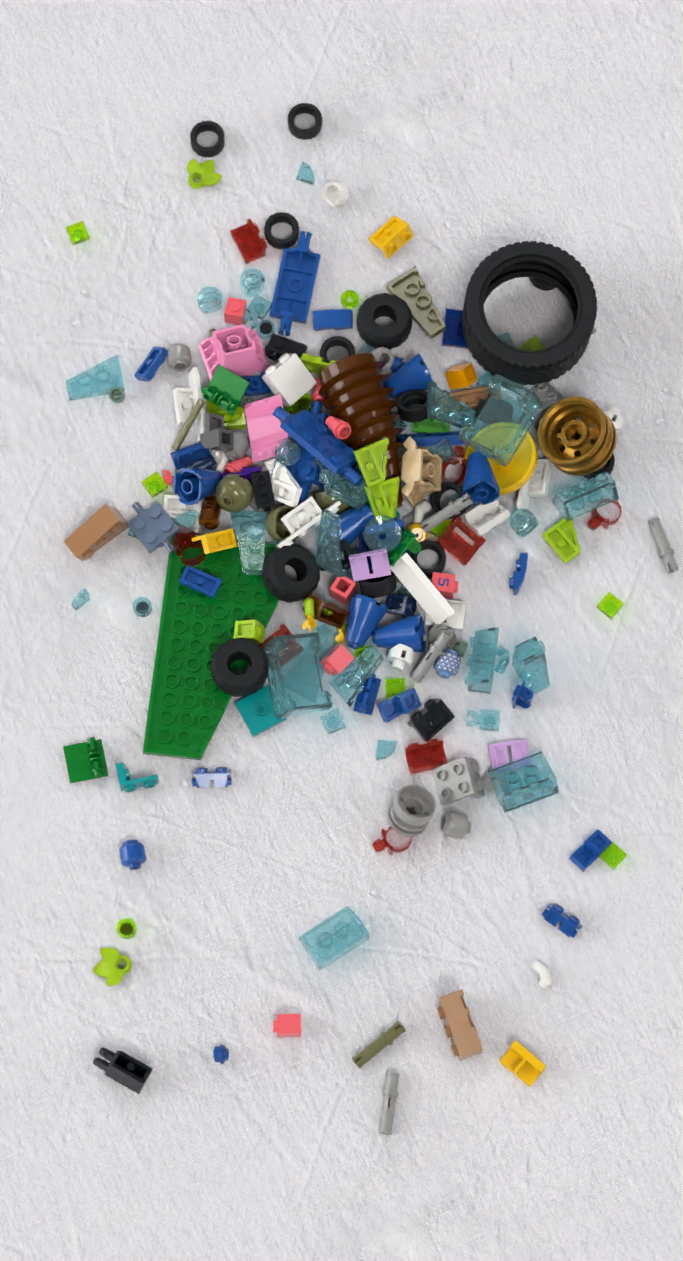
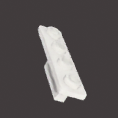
[173,367,206,442]
[516,444,552,514]
[276,496,341,548]

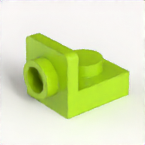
[234,620,265,643]

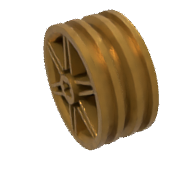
[537,397,617,476]

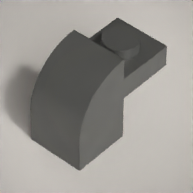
[200,413,234,452]

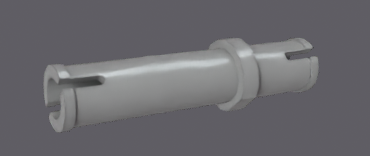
[420,493,474,533]
[648,518,679,574]
[410,630,452,683]
[379,1072,399,1135]

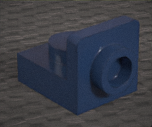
[386,594,417,617]

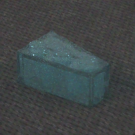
[512,636,550,695]

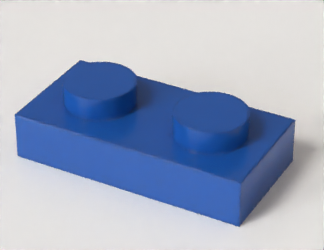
[134,347,168,382]
[179,565,222,599]

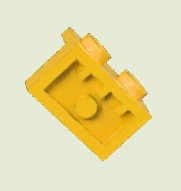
[368,215,413,259]

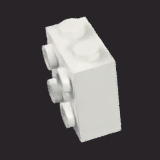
[262,353,317,407]

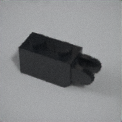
[93,1048,153,1094]

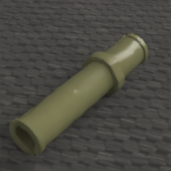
[352,1021,406,1069]

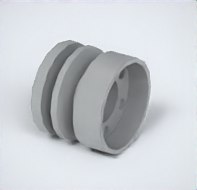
[387,785,436,837]

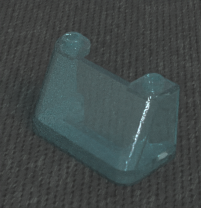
[458,374,542,467]
[263,632,333,719]

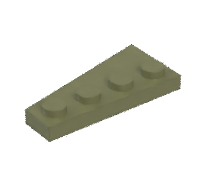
[386,266,446,339]

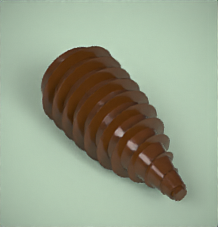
[319,353,403,508]

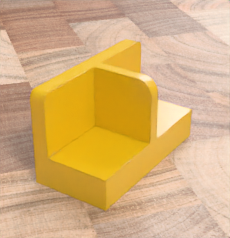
[191,528,237,554]
[500,1040,546,1087]

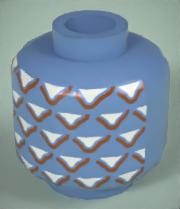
[434,649,461,679]

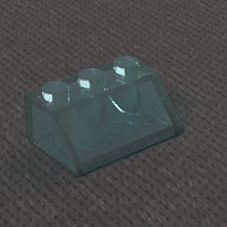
[552,472,619,521]
[465,627,499,694]
[488,752,559,813]
[298,906,370,971]

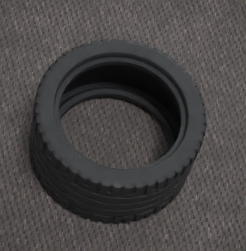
[462,241,597,385]

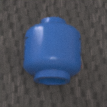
[119,840,146,870]

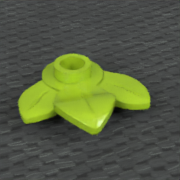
[187,159,222,189]
[93,947,132,986]

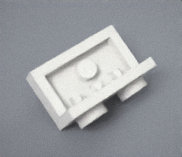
[463,499,511,536]

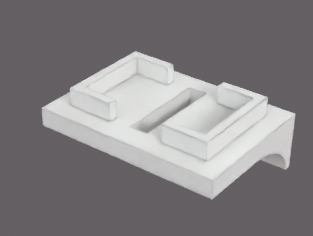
[425,599,466,630]

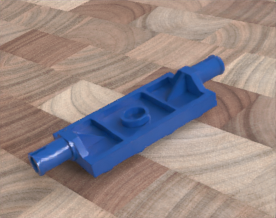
[270,231,321,336]
[286,401,329,505]
[273,406,363,486]

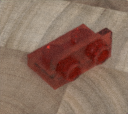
[230,218,267,264]
[405,739,447,775]

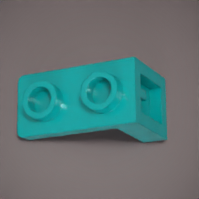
[115,763,159,792]

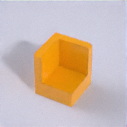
[445,363,478,390]

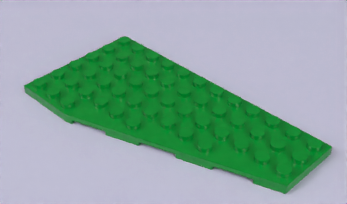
[143,534,279,760]

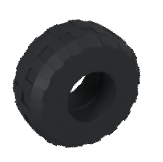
[357,293,412,350]
[262,544,320,603]
[211,638,269,697]

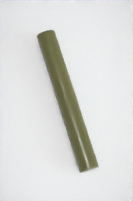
[171,399,205,451]

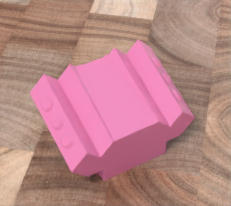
[198,324,270,381]
[244,394,290,463]

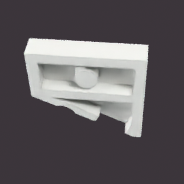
[271,462,302,507]
[163,494,203,534]

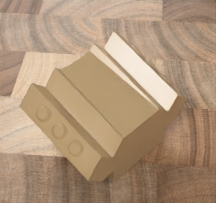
[401,436,442,509]

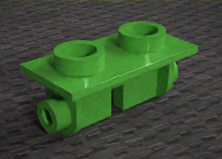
[412,415,451,433]

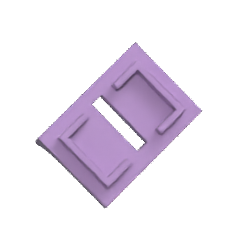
[349,548,391,582]
[488,739,531,771]

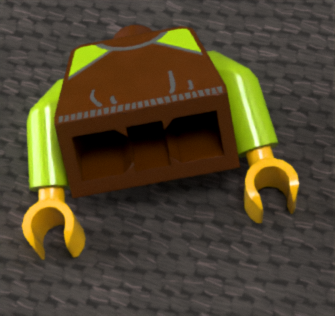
[301,593,349,644]

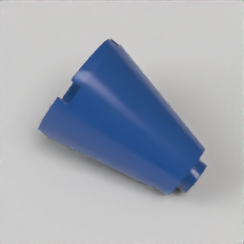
[384,353,436,398]
[462,451,500,505]
[173,467,222,505]
[322,504,375,545]
[345,594,388,650]
[372,614,426,653]

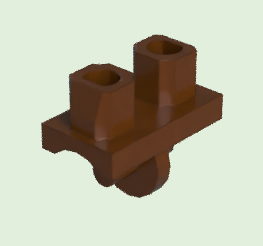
[199,496,222,530]

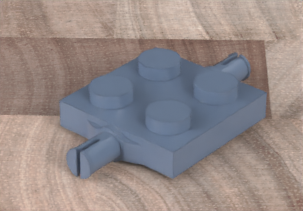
[127,501,180,554]

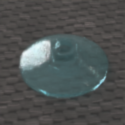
[363,516,402,552]

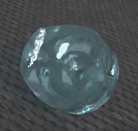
[240,269,265,297]
[197,286,223,313]
[275,438,301,466]
[510,509,539,538]

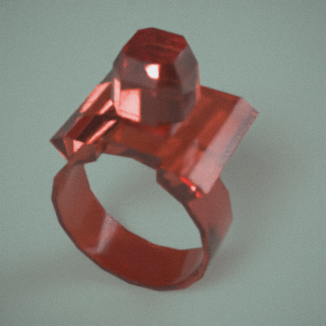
[441,446,467,485]
[587,498,622,531]
[173,531,206,566]
[372,827,412,856]

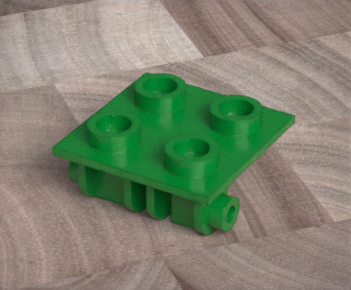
[201,364,250,415]
[387,528,422,567]
[63,737,108,784]

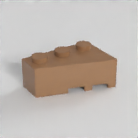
[63,504,129,561]
[436,990,483,1061]

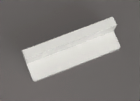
[390,552,455,625]

